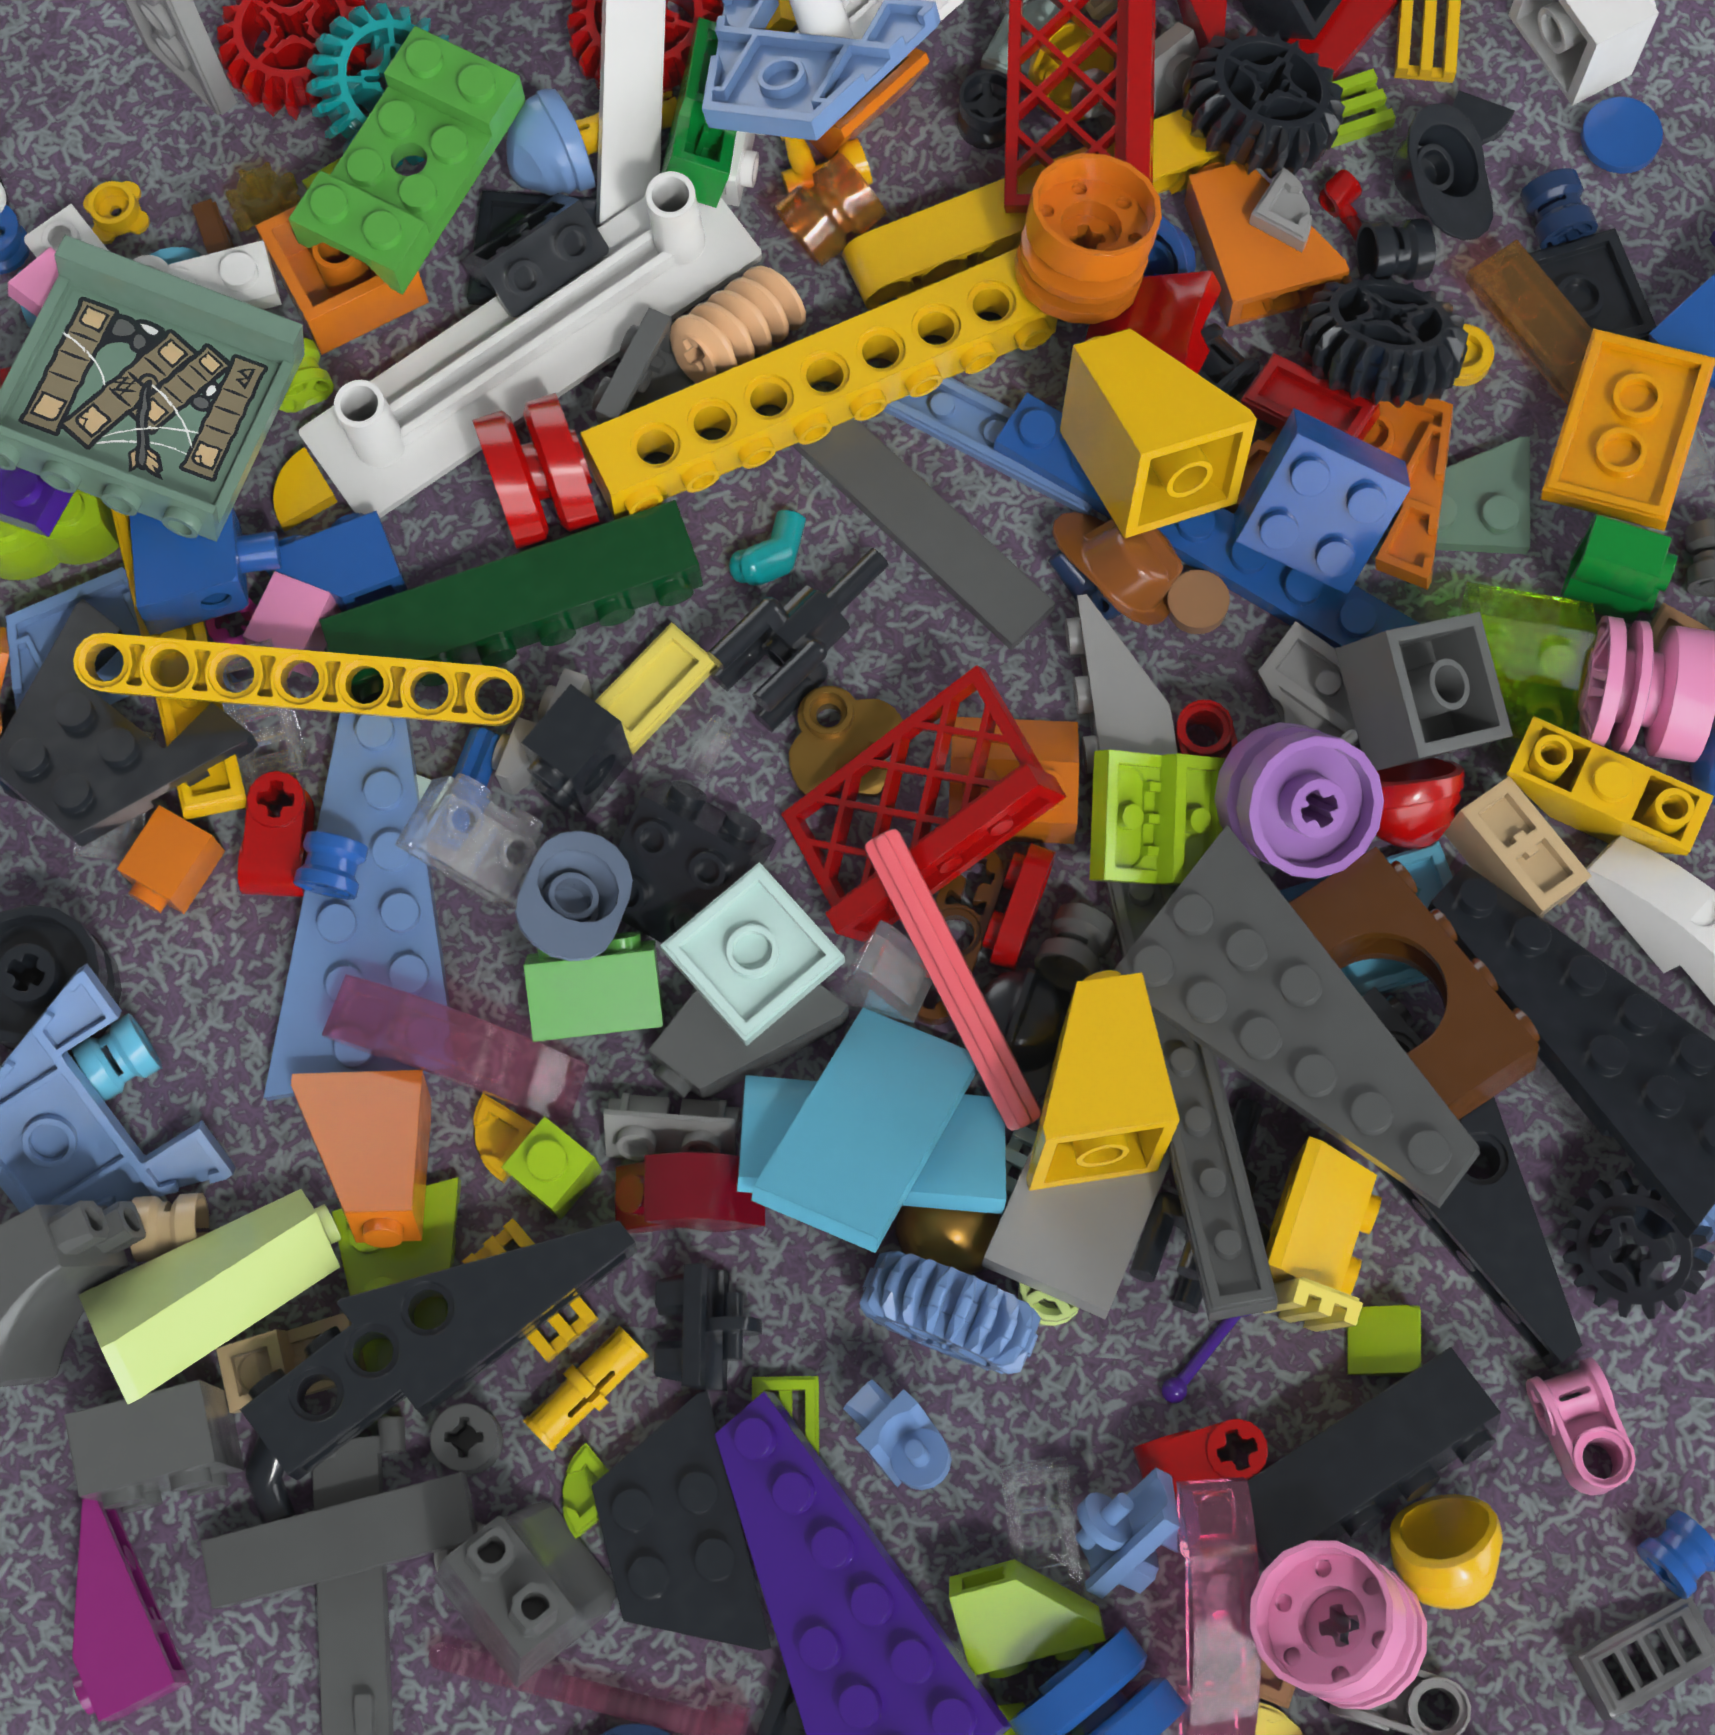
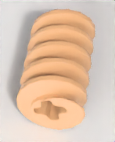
[670,265,806,384]

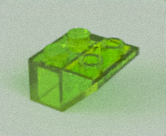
[1459,582,1598,739]

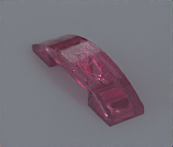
[322,974,589,1127]
[1177,1477,1261,1735]

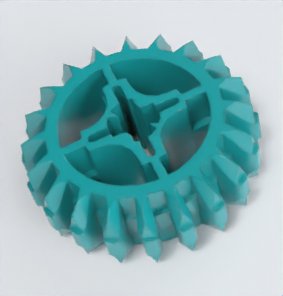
[305,2,449,169]

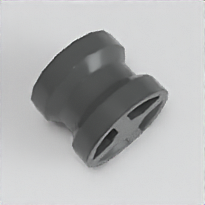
[430,1403,504,1475]

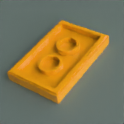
[1541,328,1715,531]

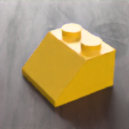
[1266,1136,1382,1299]

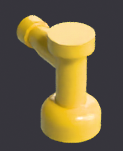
[780,136,873,206]

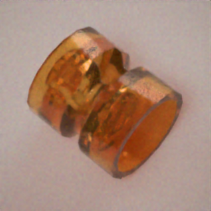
[773,152,887,268]

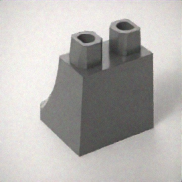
[0,1200,146,1387]
[434,1502,616,1688]

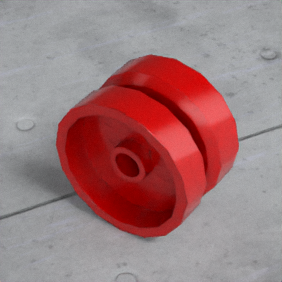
[472,393,599,549]

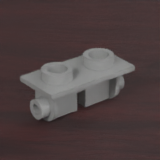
[603,1093,740,1161]

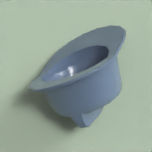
[515,831,633,961]

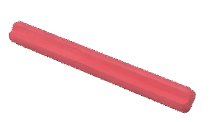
[865,829,1041,1131]

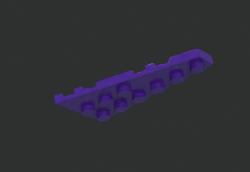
[715,1391,1012,1735]

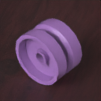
[1214,722,1384,879]

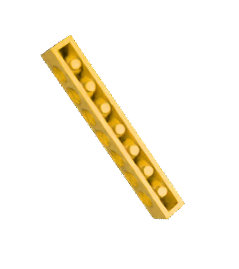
[580,248,1058,520]

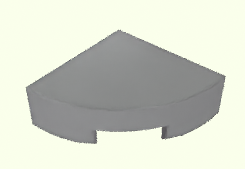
[1249,168,1312,252]

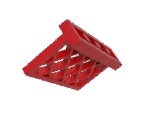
[1004,0,1156,213]
[781,665,1066,943]

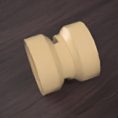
[130,1193,209,1262]

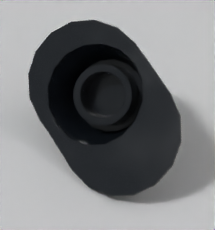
[1392,103,1493,241]
[957,968,1071,1100]

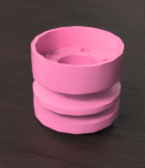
[1577,616,1715,763]
[1250,1540,1427,1710]

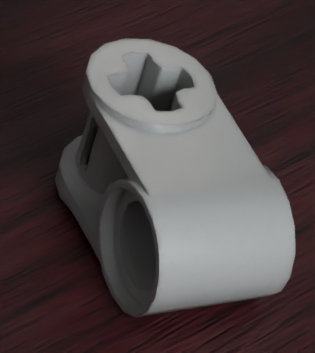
[1328,1669,1471,1735]

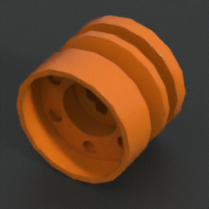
[1015,153,1162,324]

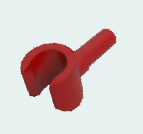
[1318,169,1362,242]

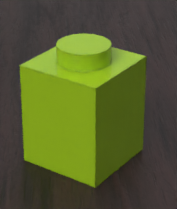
[502,1116,602,1220]

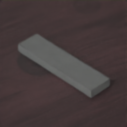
[200,1472,478,1609]

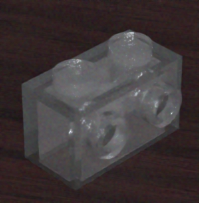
[395,773,551,910]

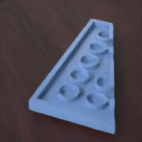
[263,713,458,1101]

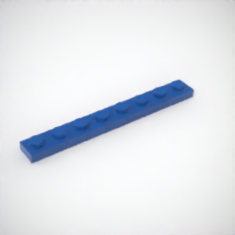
[994,393,1420,648]

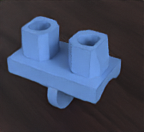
[843,1380,952,1490]
[1076,1468,1200,1599]

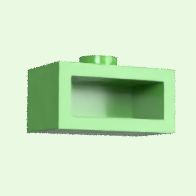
[523,932,664,1042]

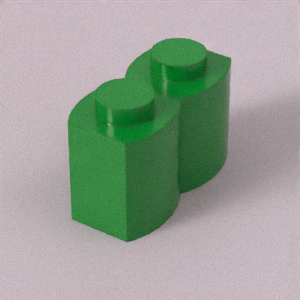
[1558,514,1678,624]

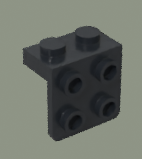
[618,781,776,943]

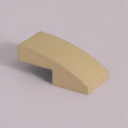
[216,1313,367,1414]

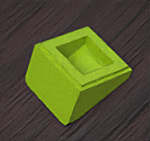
[1347,1305,1421,1377]

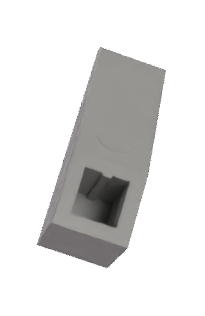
[1065,594,1177,774]

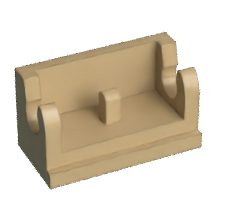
[1444,776,1592,918]

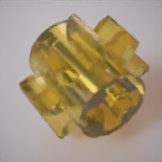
[226,162,301,239]

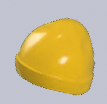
[1390,1494,1503,1610]

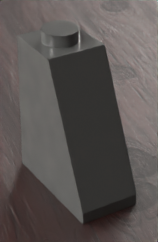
[648,984,849,1100]

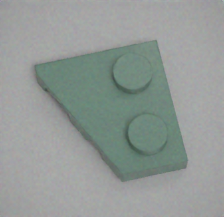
[1436,437,1530,554]

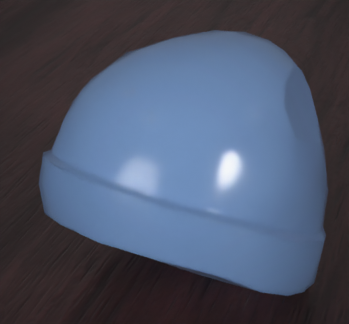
[506,89,596,195]

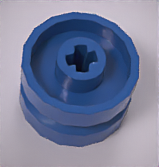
[1009,1626,1188,1735]

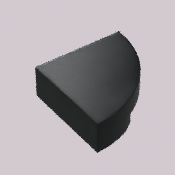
[1453,90,1515,145]

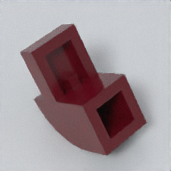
[615,1152,765,1233]

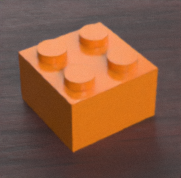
[255,205,429,355]

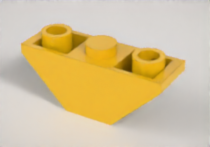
[1506,716,1714,856]

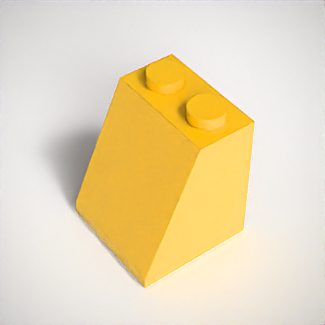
[1060,329,1257,538]
[1026,970,1180,1191]

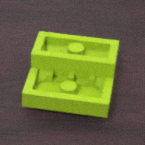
[1089,749,1226,886]

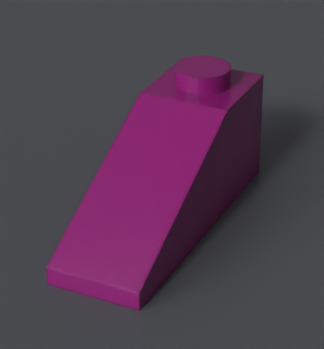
[72,1498,191,1722]

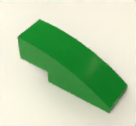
[662,17,737,208]

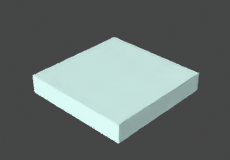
[660,862,845,1046]

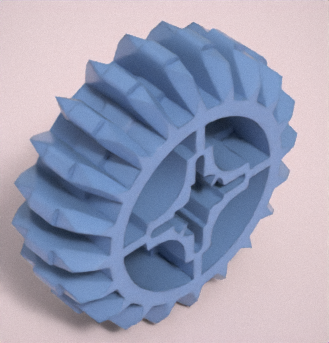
[859,1251,1041,1374]

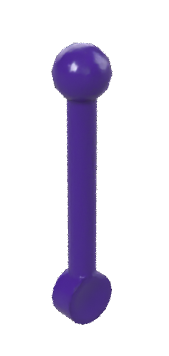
[1161,1314,1251,1404]

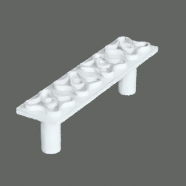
[299,171,762,518]

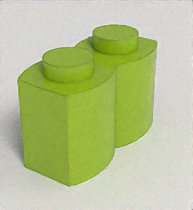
[0,490,119,580]

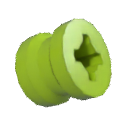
[279,338,334,413]

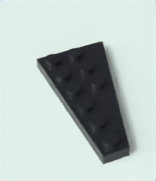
[1427,864,1715,1240]

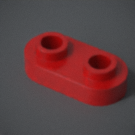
[982,844,1056,971]

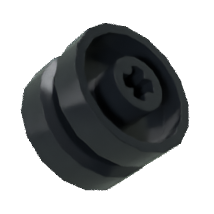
[0,905,122,1057]

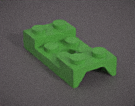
[288,26,526,295]

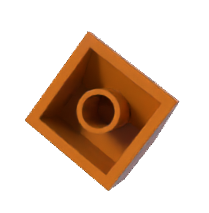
[948,717,1079,844]

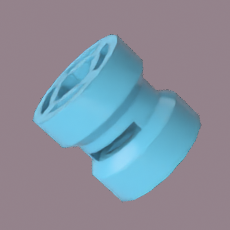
[71,1013,162,1102]

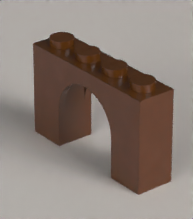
[1289,847,1540,1120]

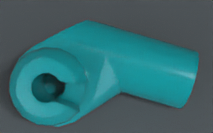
[729,510,806,586]

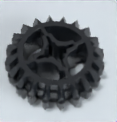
[1180,27,1345,179]
[1299,274,1468,408]

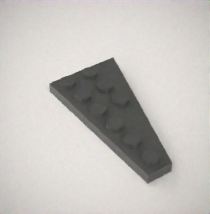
[1114,825,1480,1208]

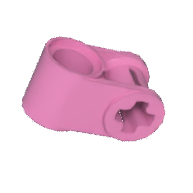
[1526,1357,1636,1496]

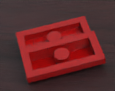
[1085,270,1222,374]

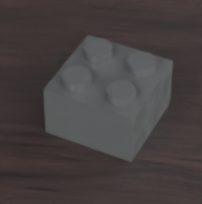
[1335,612,1513,771]
[64,1380,245,1513]

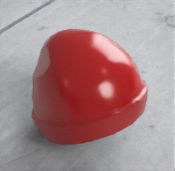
[1375,758,1464,849]

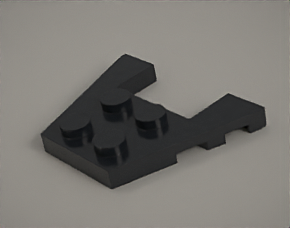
[0,599,258,848]

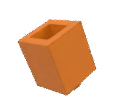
[117,805,225,914]

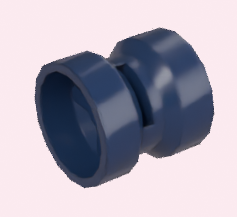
[1520,168,1598,250]

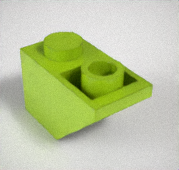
[949,1559,1106,1678]

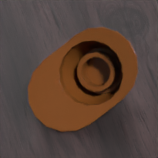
[1052,512,1183,626]

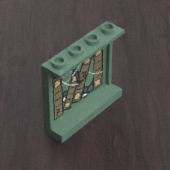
[0,235,305,542]

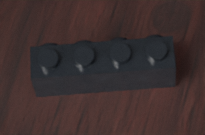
[1226,1347,1501,1568]

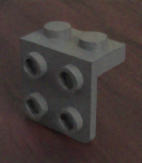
[592,308,727,464]

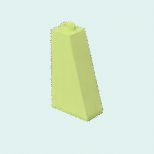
[78,1189,341,1404]

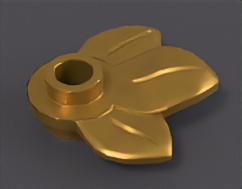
[789,686,903,797]

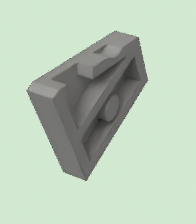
[1258,621,1356,738]

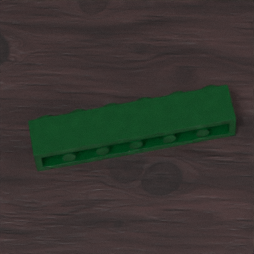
[319,500,703,704]

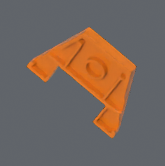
[1224,398,1453,590]

